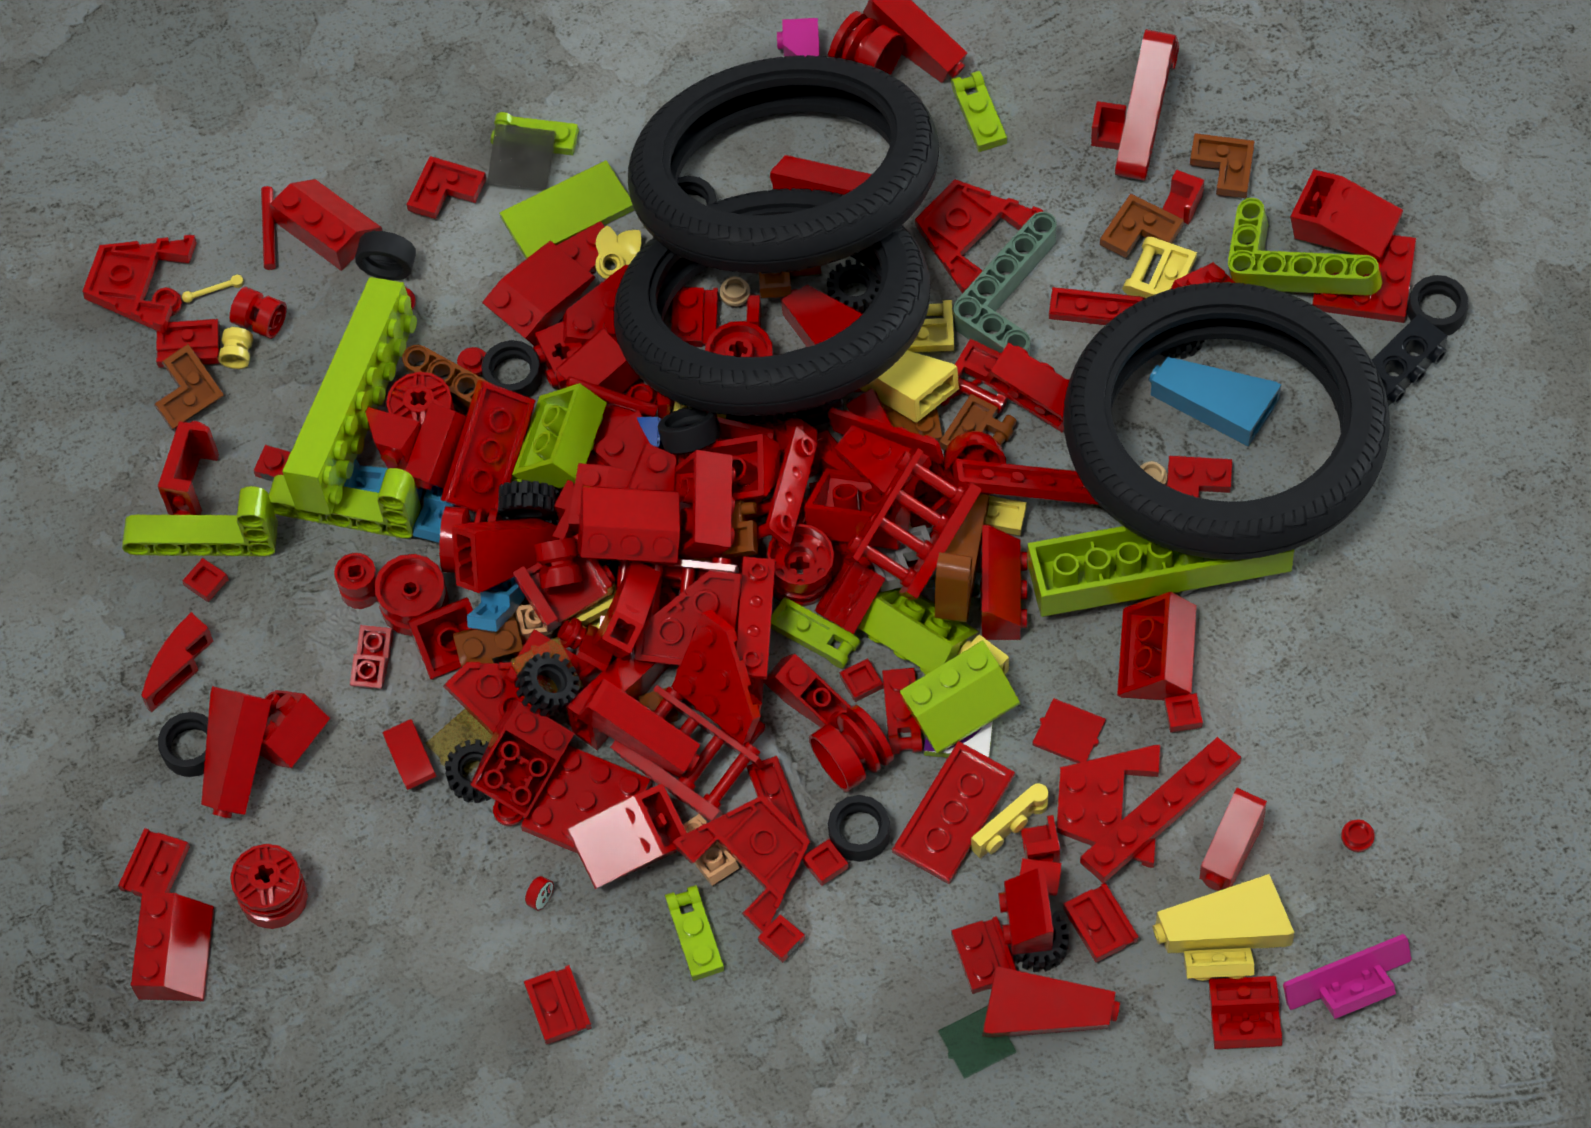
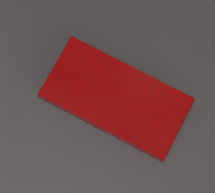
[441,380,536,517]
[892,741,1015,884]

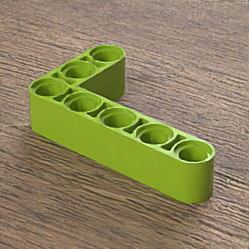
[1228,198,1382,295]
[269,468,421,539]
[122,486,278,556]

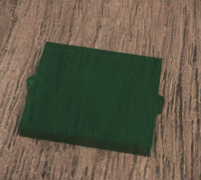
[938,1006,1016,1079]

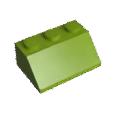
[512,383,607,488]
[859,587,979,674]
[900,640,1020,755]

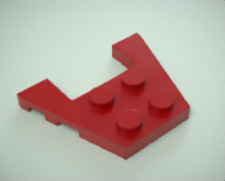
[915,179,1043,293]
[82,235,196,333]
[1057,745,1160,868]
[671,794,810,933]

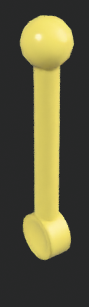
[182,274,244,303]

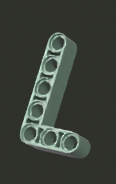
[953,212,1057,356]

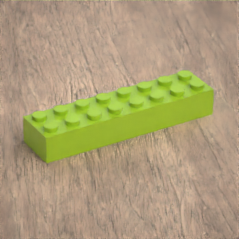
[282,277,417,515]
[1027,526,1294,617]

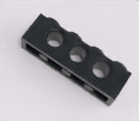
[1334,314,1448,410]

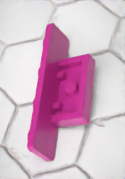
[1283,934,1411,1019]

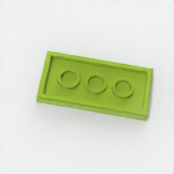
[499,160,634,259]

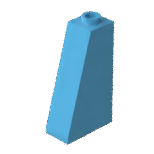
[1149,357,1282,446]

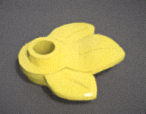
[595,226,641,279]

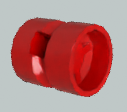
[229,286,287,339]
[534,537,582,589]
[334,553,377,609]

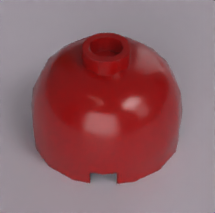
[943,431,1006,486]

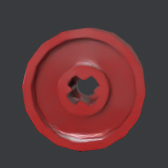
[705,321,773,357]
[375,554,449,636]

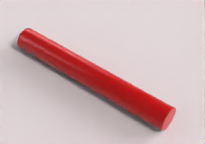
[261,186,276,270]
[565,376,658,417]

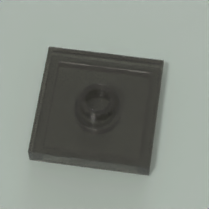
[487,124,556,191]

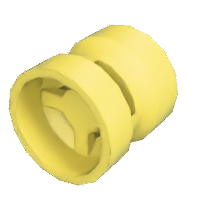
[218,327,253,369]

